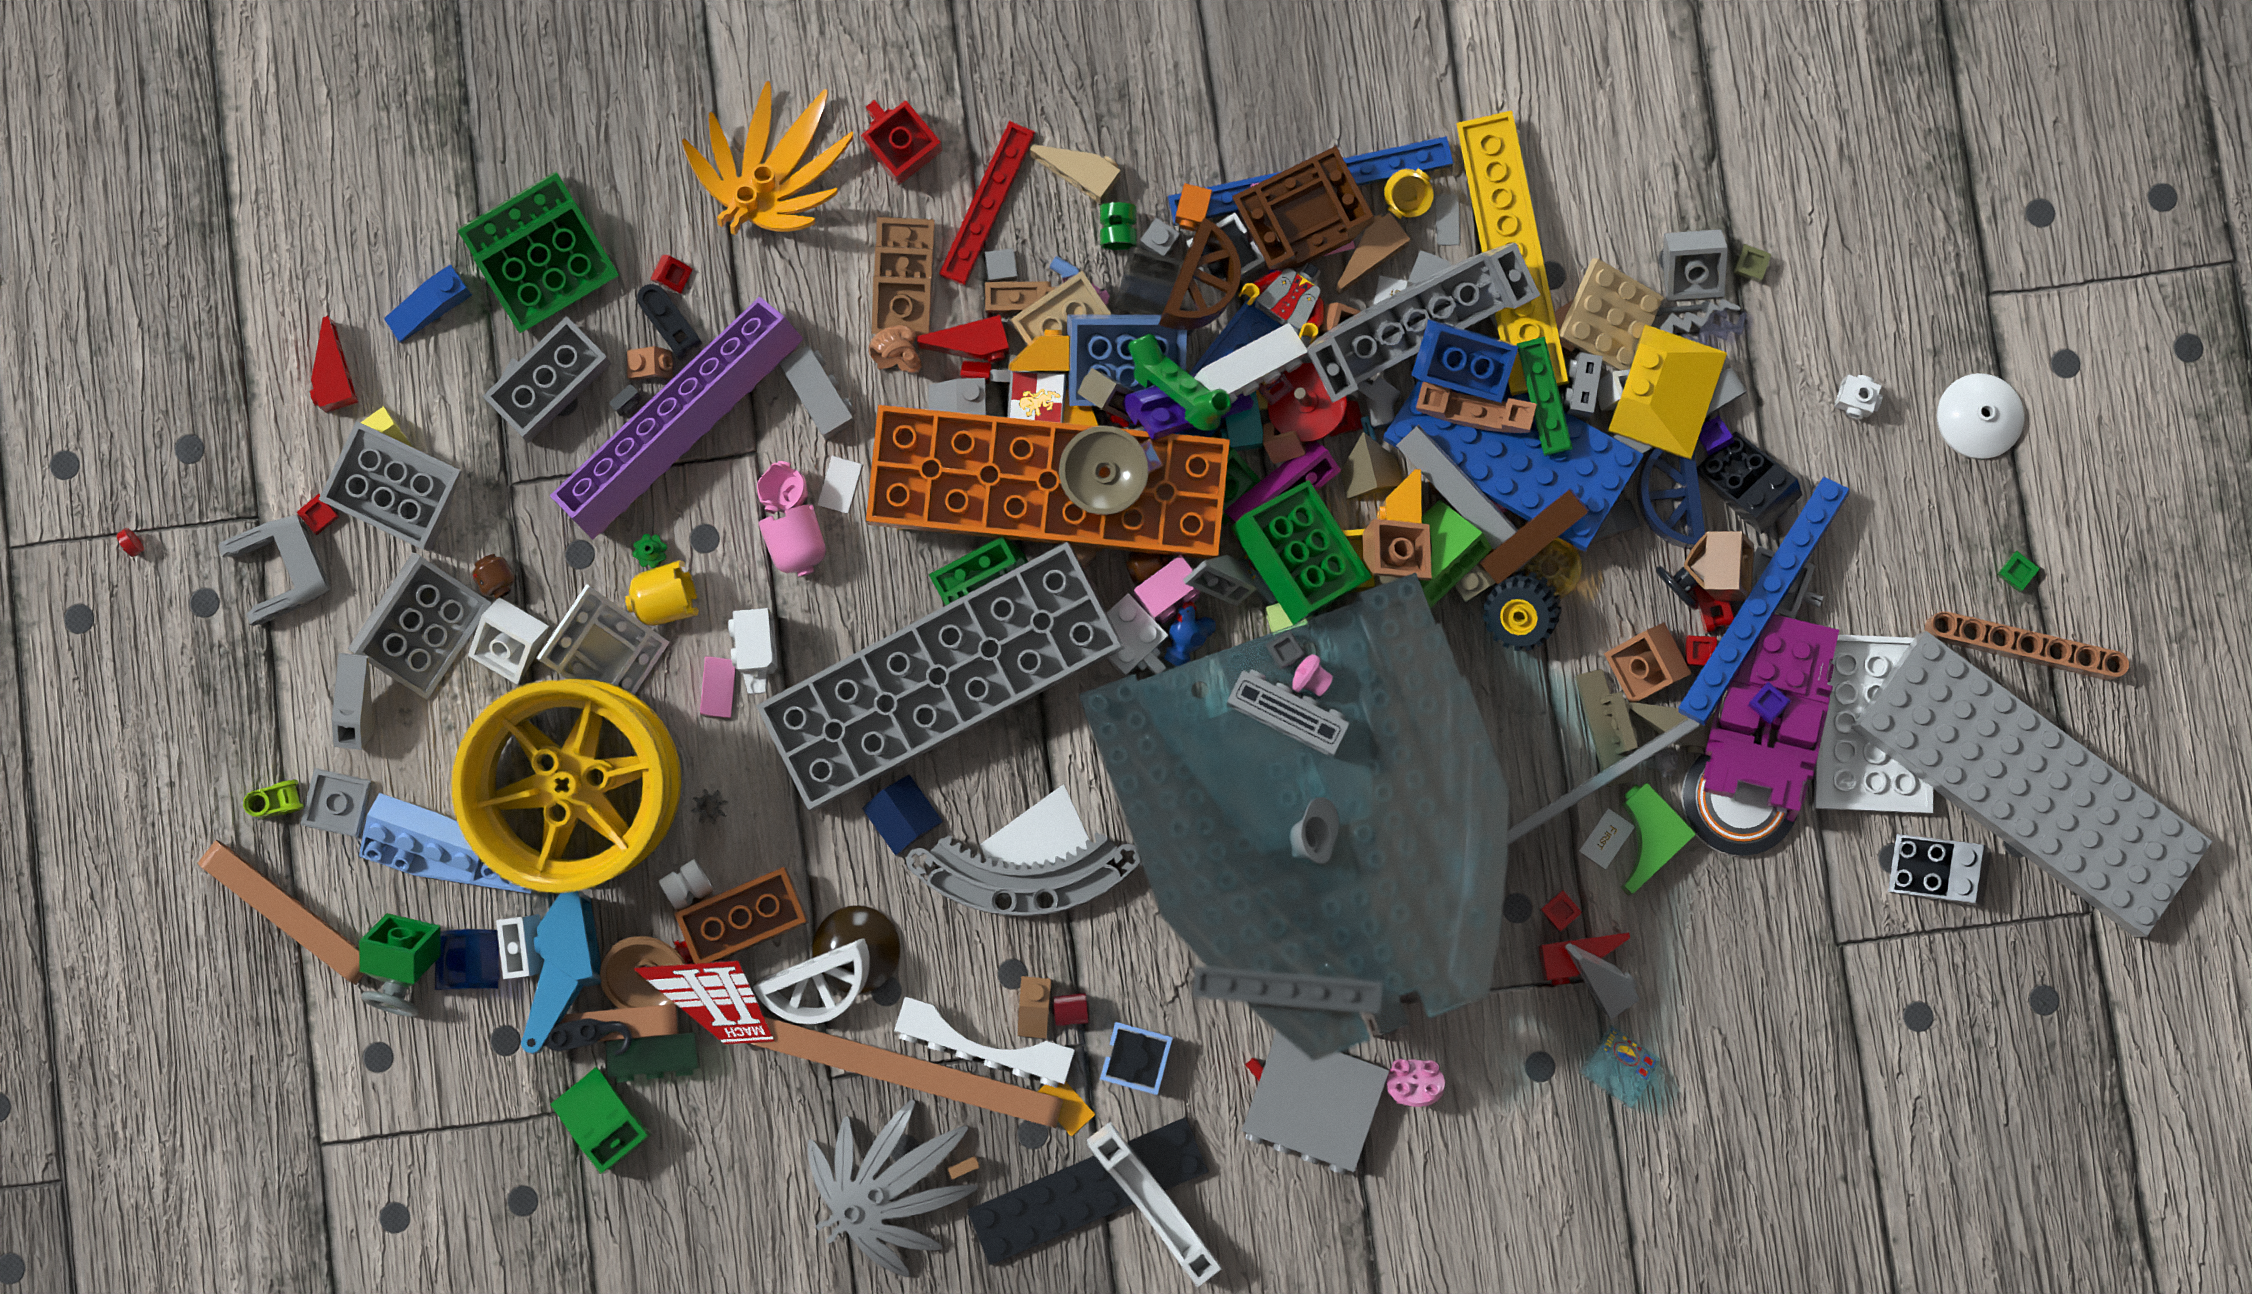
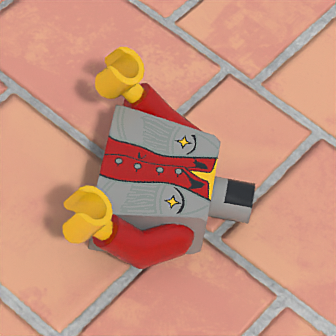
[1238,263,1324,344]

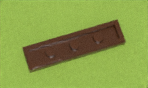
[1479,488,1589,584]

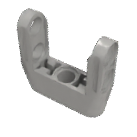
[218,514,331,626]

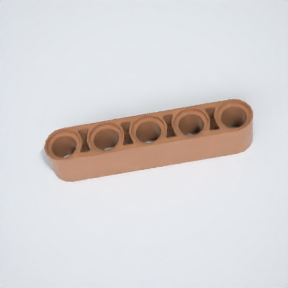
[560,1004,678,1042]

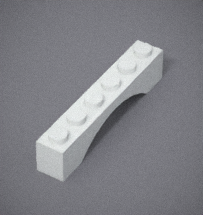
[894,997,1075,1088]
[1087,1122,1222,1287]

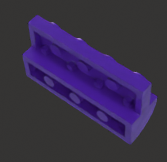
[1122,373,1254,440]

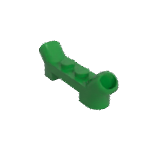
[1128,334,1231,430]

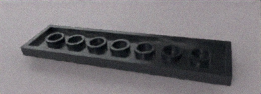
[967,1117,1208,1265]

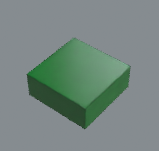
[1996,551,2040,592]

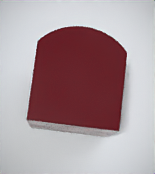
[1053,993,1088,1026]

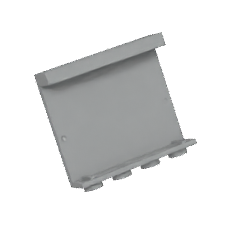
[1241,1031,1389,1175]

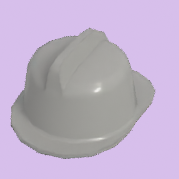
[1290,797,1339,864]

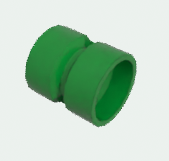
[1100,202,1137,251]

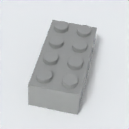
[483,316,612,443]

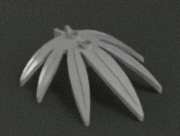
[808,1099,978,1277]

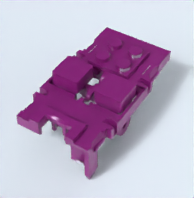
[1703,614,1839,822]

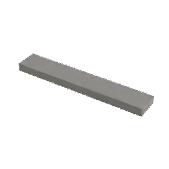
[1396,424,1537,573]

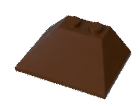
[1232,146,1374,270]

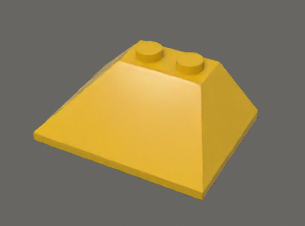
[1608,324,1727,460]

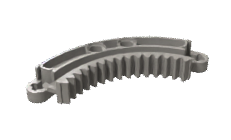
[906,832,1140,917]

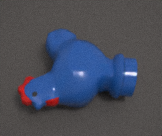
[1164,601,1216,668]

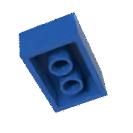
[1412,319,1519,403]

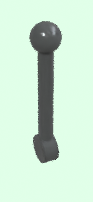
[1656,301,1709,316]

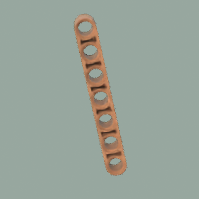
[1925,611,2129,680]
[197,840,365,985]

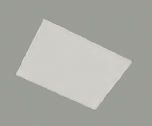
[979,784,1090,899]

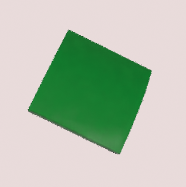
[457,171,619,334]

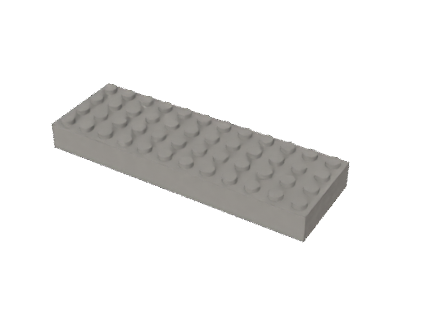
[756,542,1125,811]
[1851,631,2213,937]

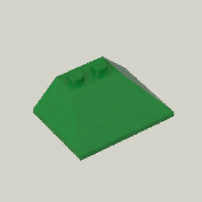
[929,536,1029,605]

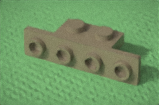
[1575,669,1638,787]

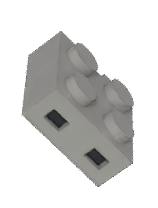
[1560,352,1603,422]

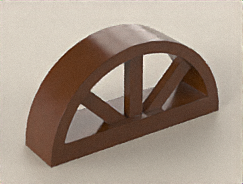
[1158,218,1241,330]

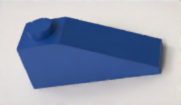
[384,264,472,343]

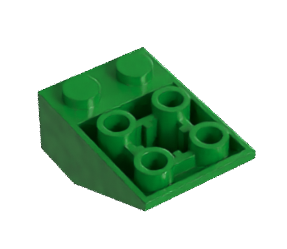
[550,1066,652,1174]

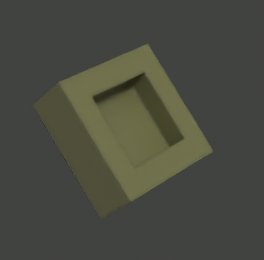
[1733,244,1771,282]

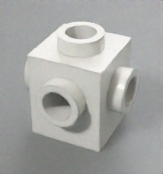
[1834,374,1883,419]

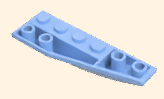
[359,793,533,894]

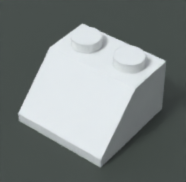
[468,597,549,685]

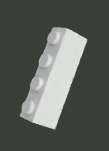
[1194,323,1307,404]

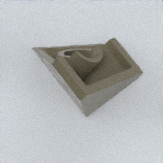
[1340,432,1402,500]

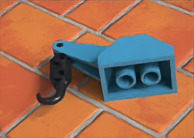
[521,890,633,1056]

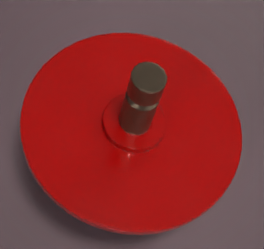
[1267,363,1347,442]

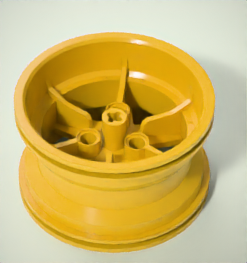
[451,679,682,893]

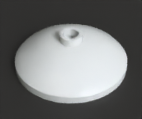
[1937,374,2024,459]

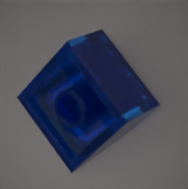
[435,929,500,990]

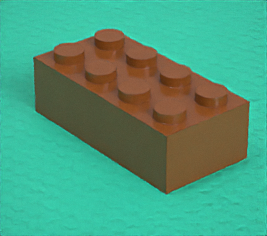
[674,867,809,964]

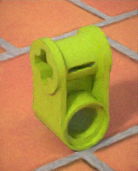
[243,779,304,819]

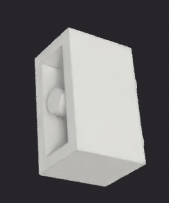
[496,914,545,979]

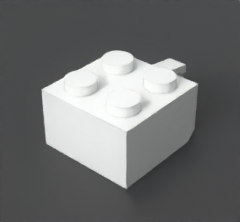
[1106,593,1168,678]
[728,608,778,695]

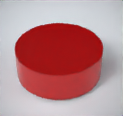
[117,527,144,557]

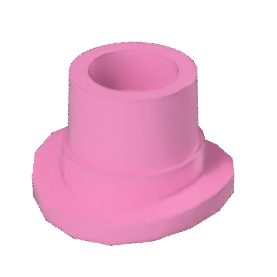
[1292,655,1333,696]

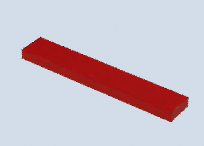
[939,121,1036,287]

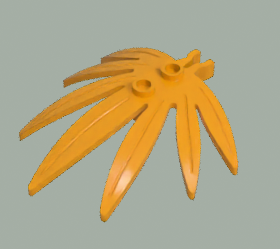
[682,81,853,235]

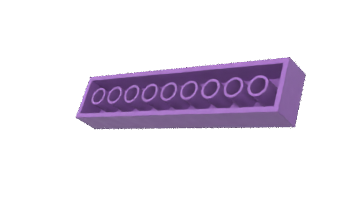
[550,296,803,540]

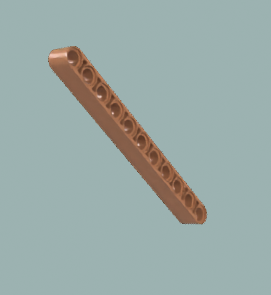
[749,1016,1064,1128]

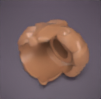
[869,325,922,373]

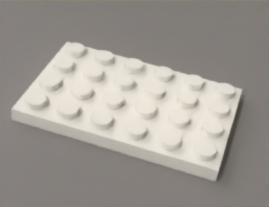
[1814,635,1933,814]

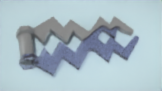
[1659,299,1746,345]

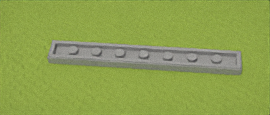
[1506,718,1700,846]

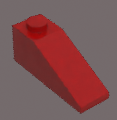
[916,315,1010,363]
[310,316,359,413]
[1538,932,1630,986]

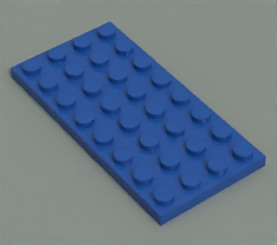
[1383,380,1644,552]

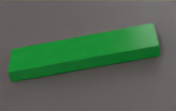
[1517,337,1573,457]

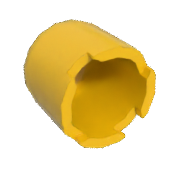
[625,560,699,626]

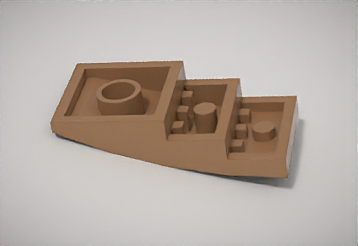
[871,216,935,336]

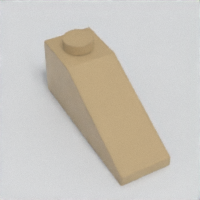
[1030,145,1120,205]

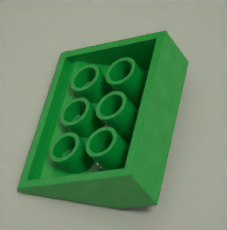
[1230,480,1372,625]

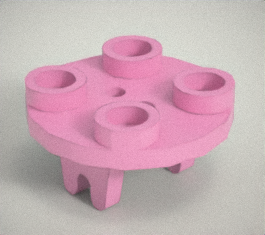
[1386,1059,1445,1107]

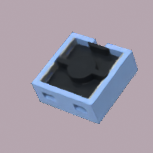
[1100,1022,1173,1095]

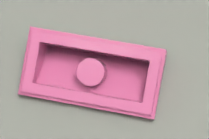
[700,656,736,718]

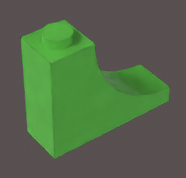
[1415,500,1492,609]
[1620,783,1696,896]

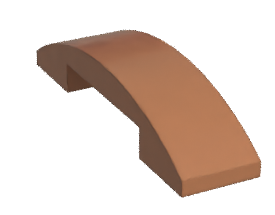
[1416,382,1537,433]

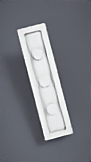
[753,938,869,1024]

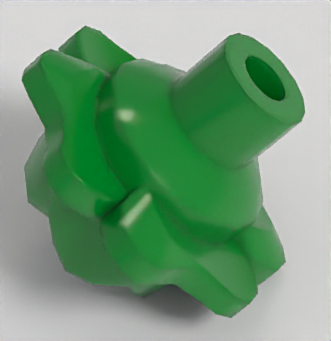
[632,534,668,568]

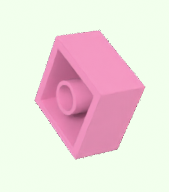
[1133,555,1200,624]

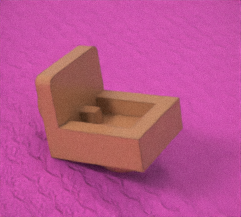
[627,346,673,381]

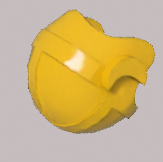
[1384,168,1433,219]

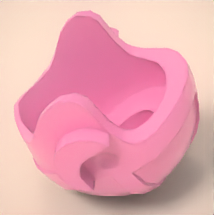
[757,461,808,514]

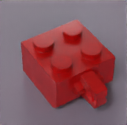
[860,100,942,186]

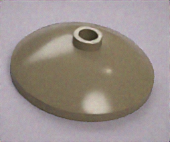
[1059,426,1148,515]

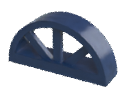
[1637,448,1705,549]

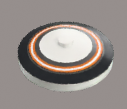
[1681,741,1798,856]

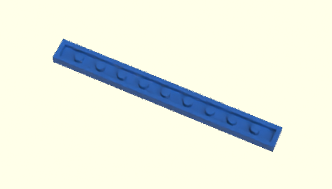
[1168,136,1453,226]
[1678,476,1850,726]

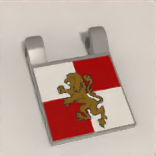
[990,369,1067,423]

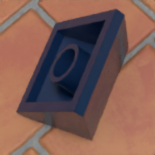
[862,774,943,856]

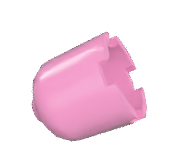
[758,504,826,577]

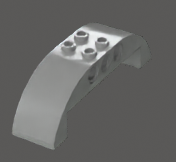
[1306,243,1540,402]

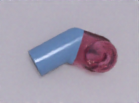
[1049,256,1079,283]

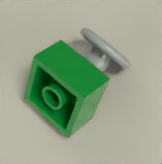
[359,913,441,1017]

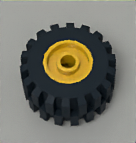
[1483,571,1562,651]

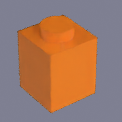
[1175,183,1212,231]

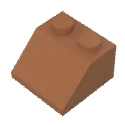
[1363,519,1432,581]
[1604,622,1692,703]

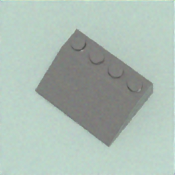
[318,421,462,552]
[348,552,492,700]

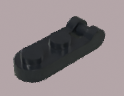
[637,284,703,360]

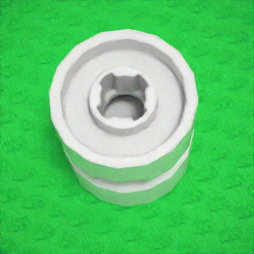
[659,859,714,912]

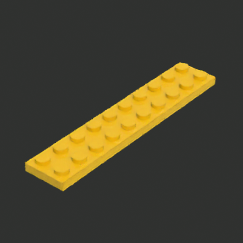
[1456,110,1569,396]

